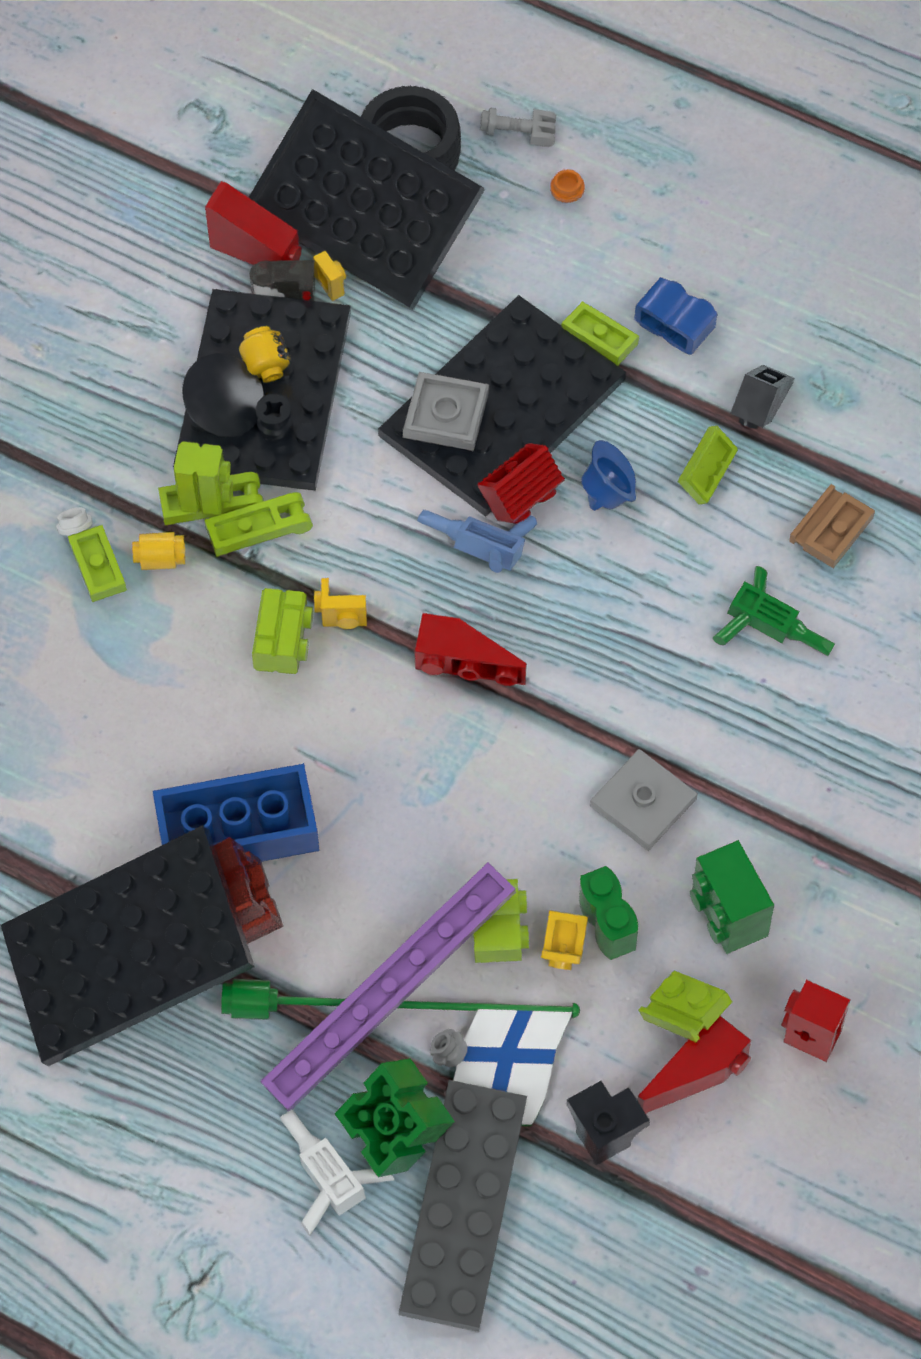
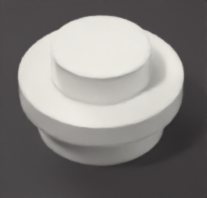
[56,507,93,537]

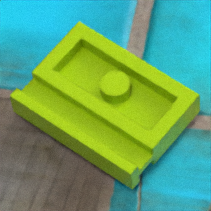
[638,970,733,1042]

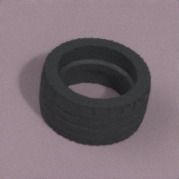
[361,86,461,170]

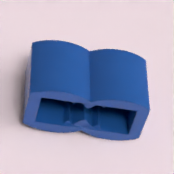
[634,277,718,355]

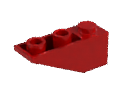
[415,613,527,686]

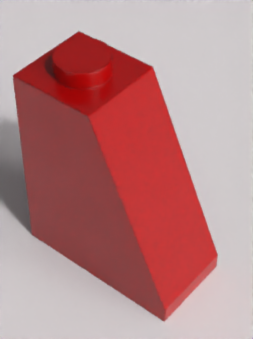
[205,181,302,277]

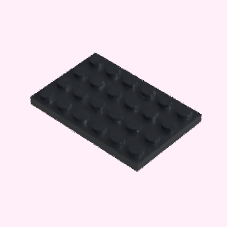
[249,89,485,310]
[173,289,351,491]
[378,295,626,517]
[1,825,255,1066]

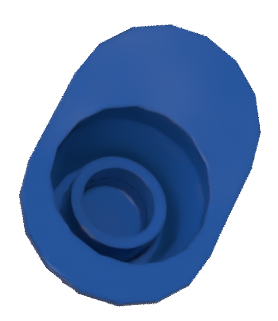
[581,440,636,511]

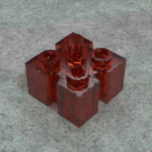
[214,837,284,944]

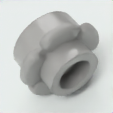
[430,1029,467,1067]

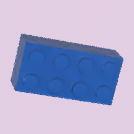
[152,763,320,869]

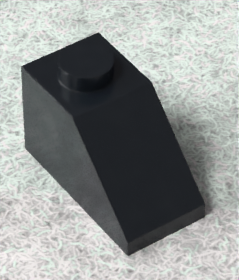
[730,365,795,429]

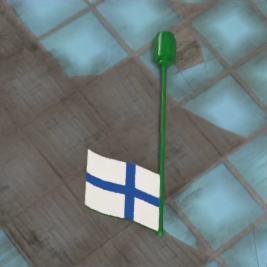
[221,979,580,1127]

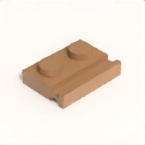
[789,484,875,569]

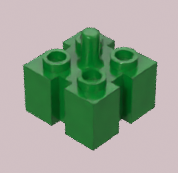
[334,1058,455,1178]

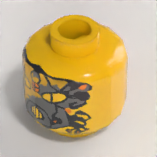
[239,326,291,382]

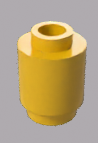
[132,532,185,570]

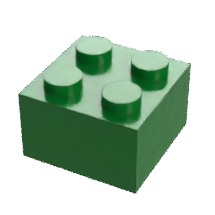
[690,840,774,954]

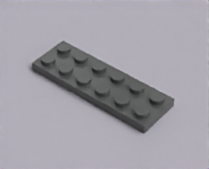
[399,1080,527,1332]

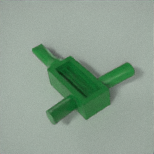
[713,566,835,656]

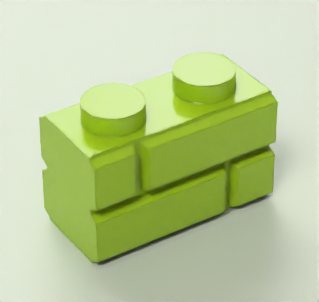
[173,442,233,515]
[252,588,313,674]

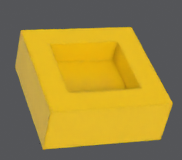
[313,251,346,301]

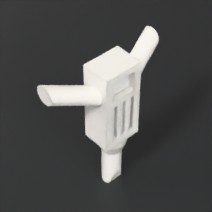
[280,1109,394,1236]

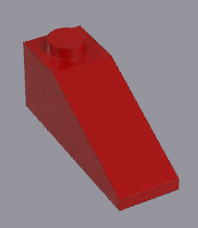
[637,1016,751,1113]

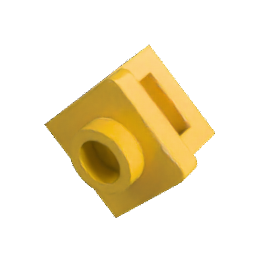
[314,578,367,629]
[541,910,589,970]

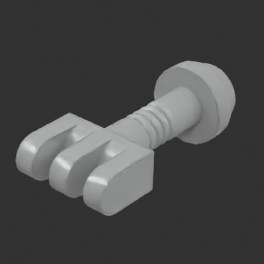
[480,108,556,147]

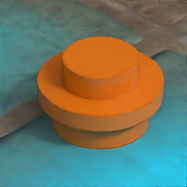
[550,169,585,203]

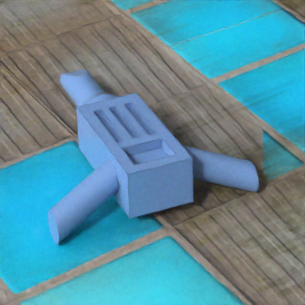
[417,510,537,573]

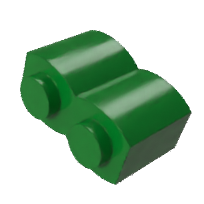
[579,866,638,960]

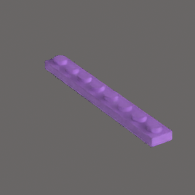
[260,862,516,1112]

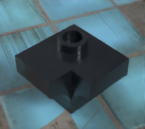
[566,1081,650,1166]

